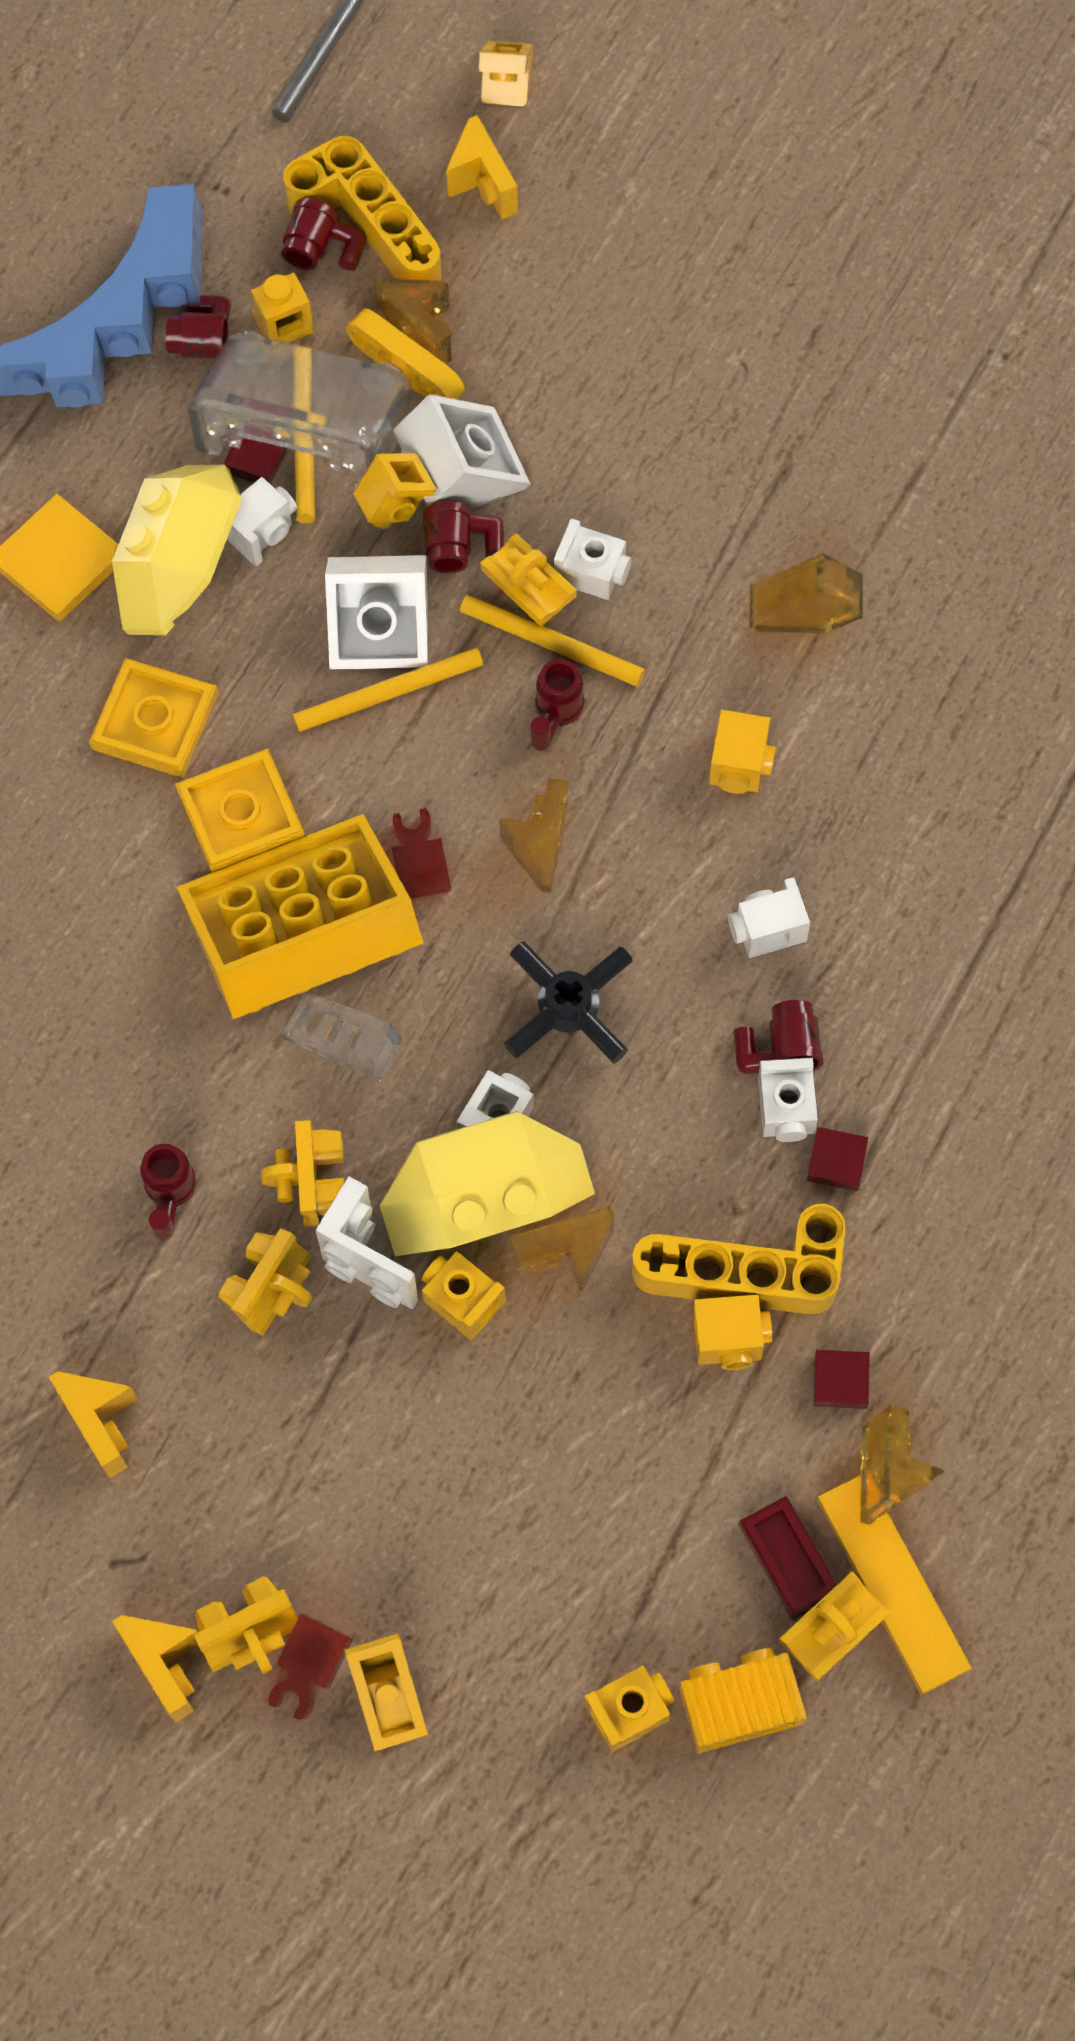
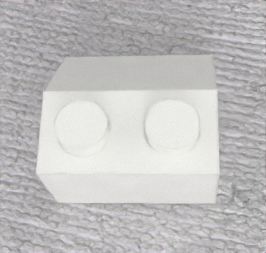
[393,394,531,510]
[325,555,428,669]

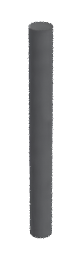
[272,0,364,122]

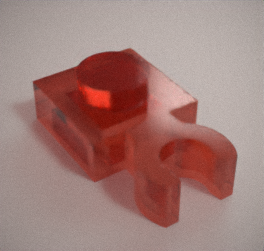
[391,808,451,899]
[268,1613,353,1720]

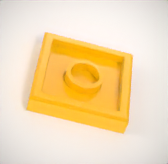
[0,493,118,623]
[89,658,219,778]
[175,748,305,873]

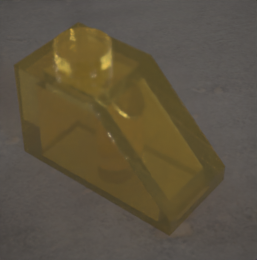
[750,553,863,633]

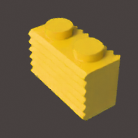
[679,1648,807,1754]

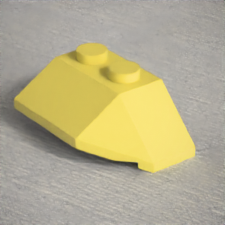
[112,465,242,635]
[379,1111,595,1256]

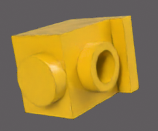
[251,273,314,351]
[353,453,437,529]
[421,1251,506,1341]
[585,1665,674,1753]

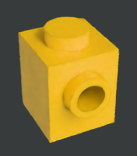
[709,710,776,794]
[693,1294,772,1370]

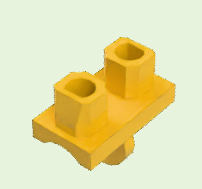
[480,533,577,627]
[261,1120,345,1227]
[218,1228,313,1336]
[779,1572,891,1682]
[193,1576,302,1674]

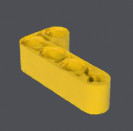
[283,136,442,297]
[632,1204,845,1315]

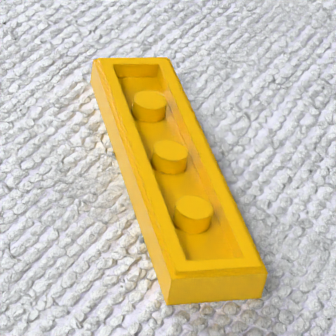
[817,1473,972,1696]

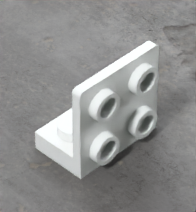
[316,1176,418,1309]

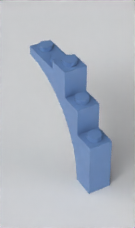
[0,184,204,408]

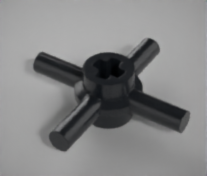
[504,941,633,1064]

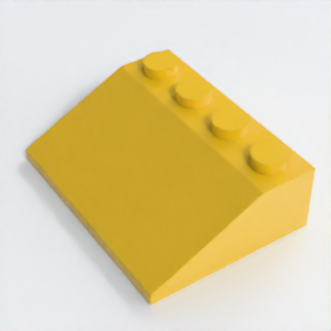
[177,814,424,1020]

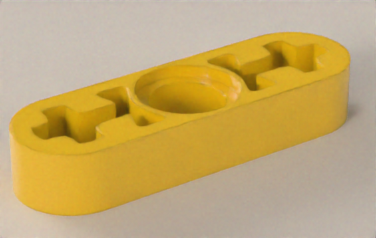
[346,308,465,400]

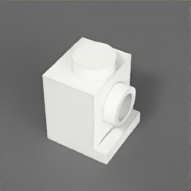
[227,477,297,567]
[554,518,632,600]
[728,877,810,958]
[758,1058,818,1142]
[457,1070,534,1129]

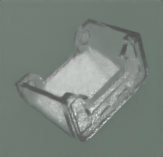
[188,331,411,488]

